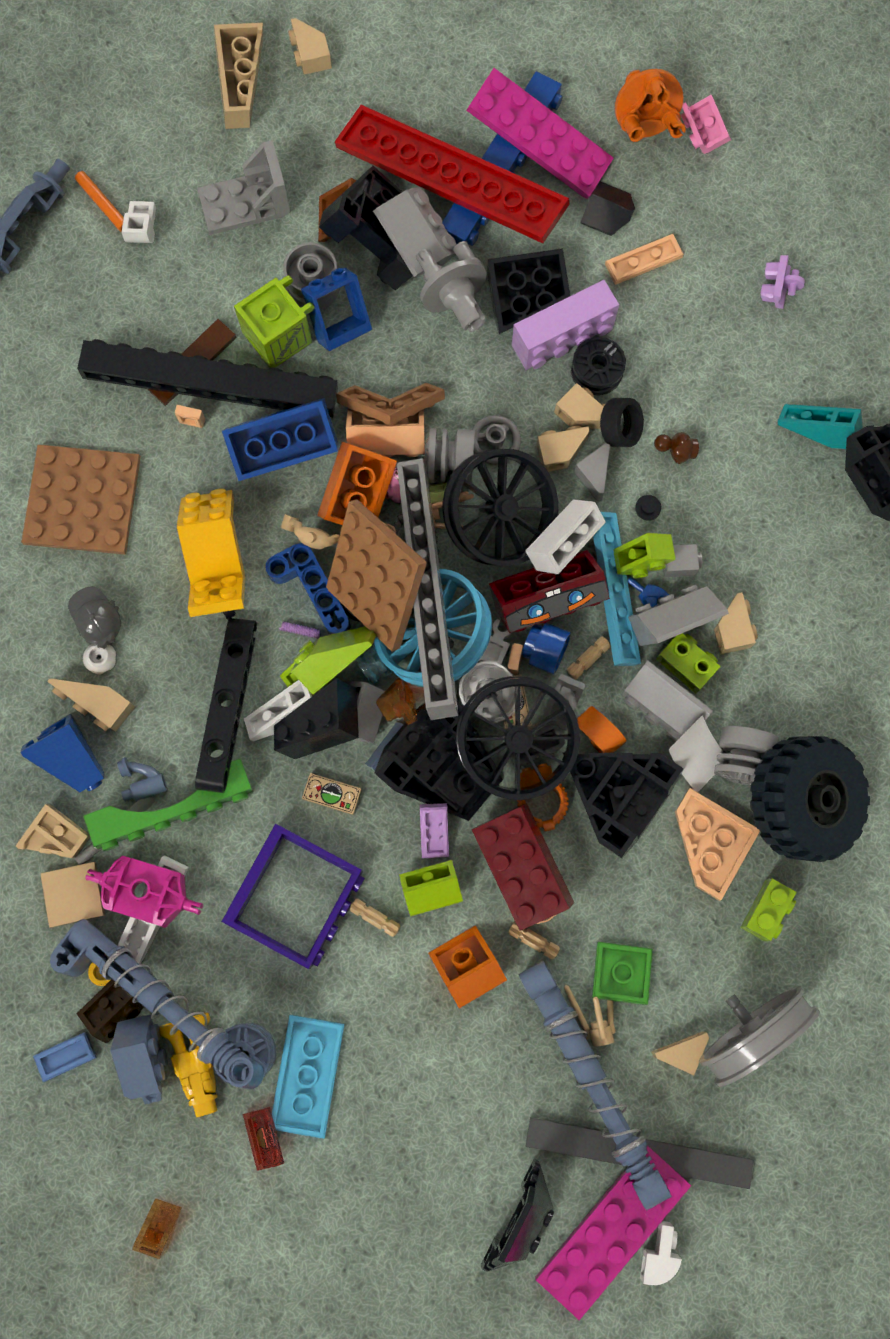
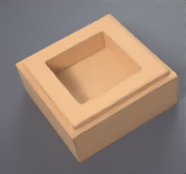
[175,405,205,428]
[507,643,523,675]

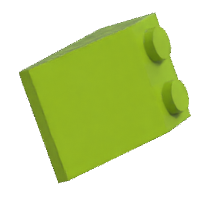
[291,626,376,695]

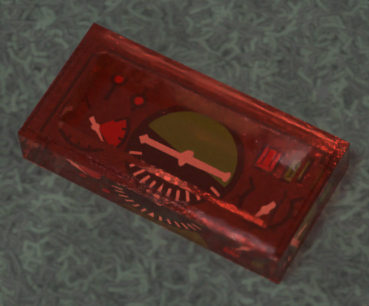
[243,1106,284,1171]

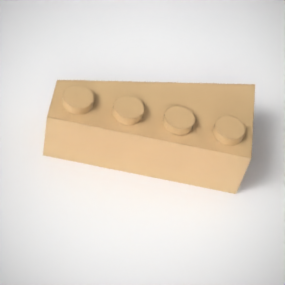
[214,23,263,129]

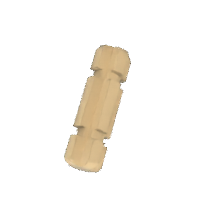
[567,636,611,680]
[349,899,400,937]
[508,922,560,959]

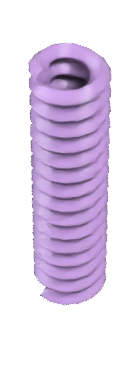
[279,621,320,638]

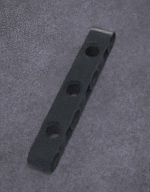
[195,618,257,793]

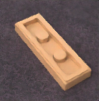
[605,234,684,285]

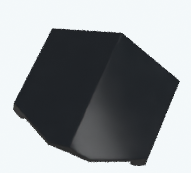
[580,181,635,236]

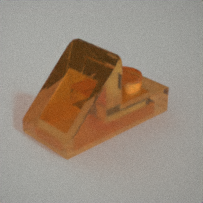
[376,677,417,725]

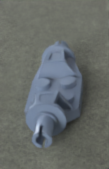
[0,159,70,274]

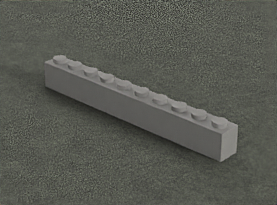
[397,458,458,720]

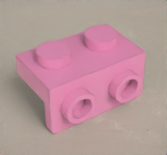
[681,95,731,154]

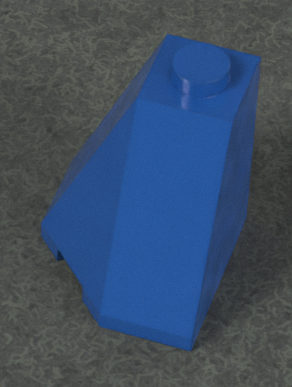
[20,714,104,792]

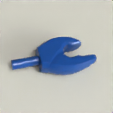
[627,576,669,607]

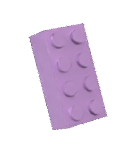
[512,280,619,370]

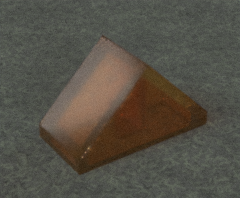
[132,1198,182,1259]

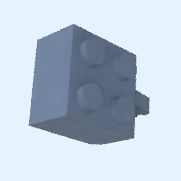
[110,1014,168,1104]

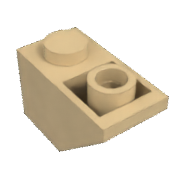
[288,18,332,75]
[554,383,605,429]
[536,426,589,472]
[714,592,758,655]

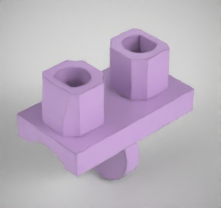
[761,255,805,309]

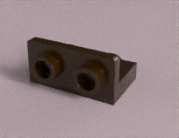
[76,979,144,1043]

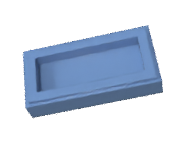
[33,1032,97,1082]

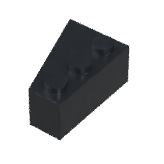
[274,678,359,759]

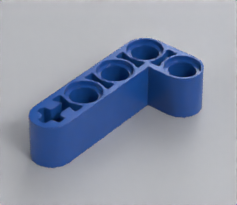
[265,543,350,635]

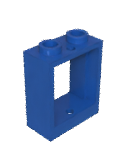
[301,268,372,351]

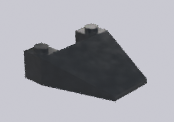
[319,166,413,290]

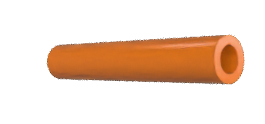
[75,171,124,232]

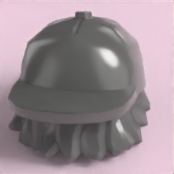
[68,586,121,649]

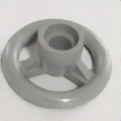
[472,415,521,464]

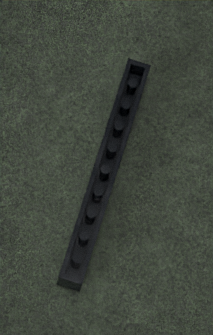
[77,339,338,418]

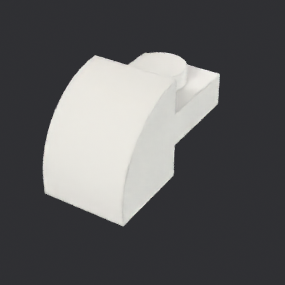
[122,201,156,243]
[640,1221,682,1285]

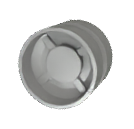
[284,243,340,310]

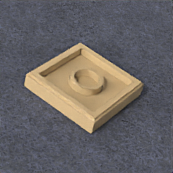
[41,862,105,928]

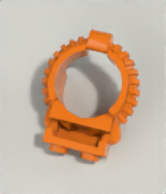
[517,763,569,832]

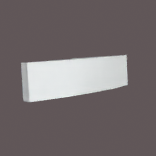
[113,856,189,964]

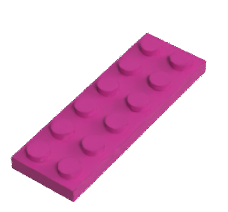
[466,68,614,199]
[535,1145,691,1321]

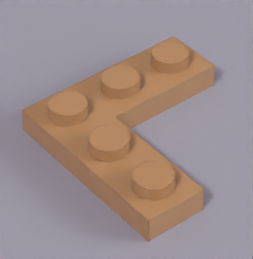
[336,383,445,425]

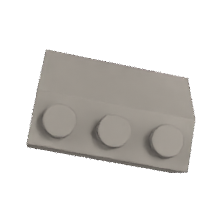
[373,187,456,277]
[628,584,729,646]
[622,661,713,742]

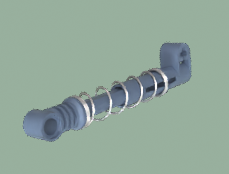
[50,919,264,1089]
[518,961,672,1211]

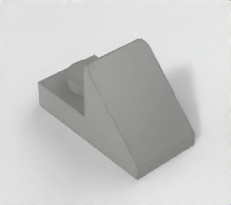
[541,674,586,730]

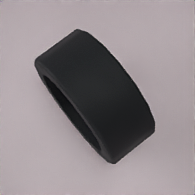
[600,398,644,447]

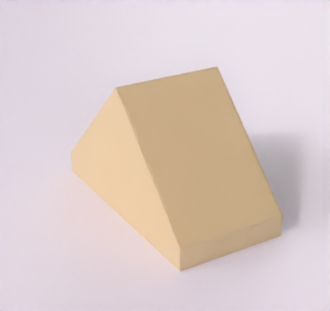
[652,1031,709,1075]

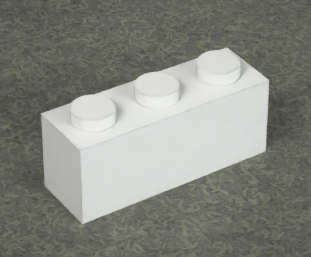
[526,500,606,574]

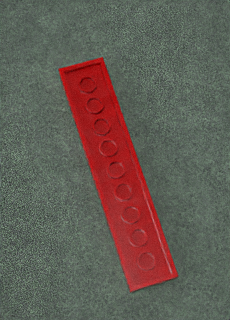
[335,105,570,244]

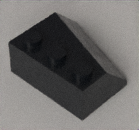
[487,248,570,334]

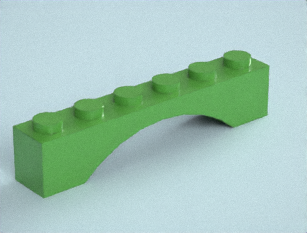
[84,759,253,851]

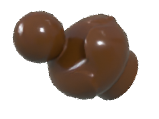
[654,432,699,464]

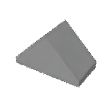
[574,444,610,501]

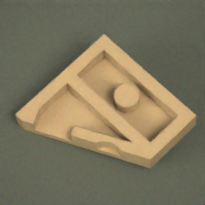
[16,804,90,858]

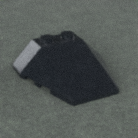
[845,424,890,521]
[374,701,503,821]
[481,1159,554,1272]

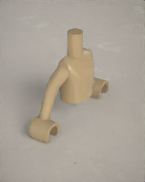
[281,514,340,549]

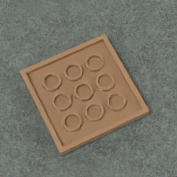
[21,445,141,555]
[326,500,427,651]

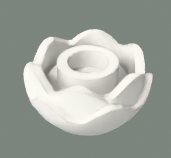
[83,644,116,675]

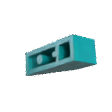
[777,404,863,449]

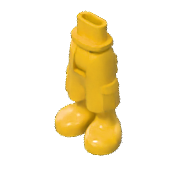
[159,1012,218,1117]

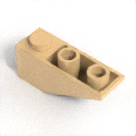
[47,679,135,732]

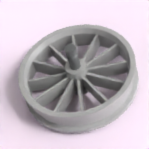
[699,986,820,1087]

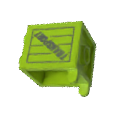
[234,275,315,368]

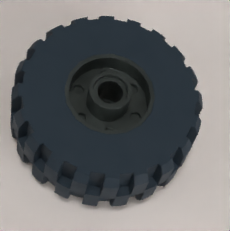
[750,736,870,862]

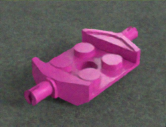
[85,856,203,928]

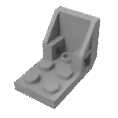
[197,140,290,235]

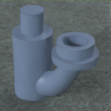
[117,757,168,802]

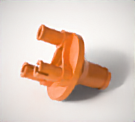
[615,69,686,142]

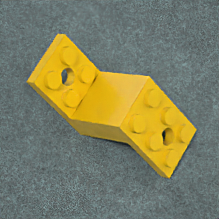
[177,489,245,617]

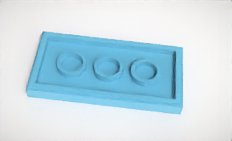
[269,1015,345,1139]

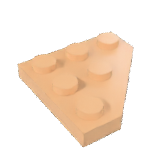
[675,788,760,901]

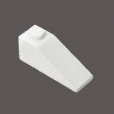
[244,680,323,742]

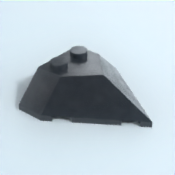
[562,752,684,859]

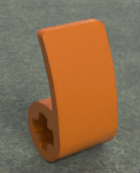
[577,706,627,753]

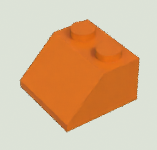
[428,925,507,1009]

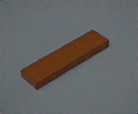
[147,319,237,406]

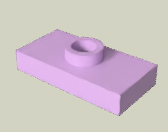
[420,803,449,858]

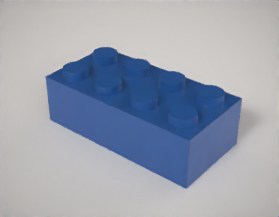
[222,398,340,481]

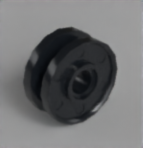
[571,337,626,396]

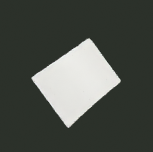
[669,715,724,792]

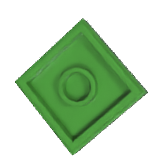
[592,942,653,1005]

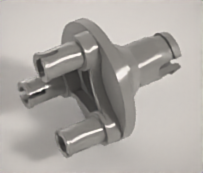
[416,241,487,332]

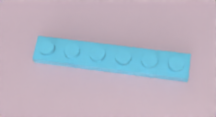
[593,512,641,666]

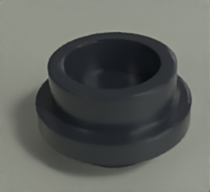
[635,495,661,521]

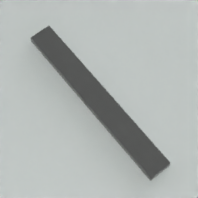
[525,1117,754,1189]

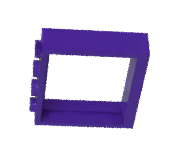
[221,824,365,969]

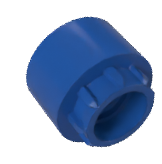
[522,622,571,674]

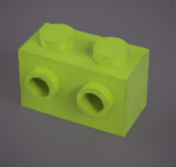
[613,533,676,579]
[656,633,721,694]
[399,860,463,916]
[740,878,797,941]

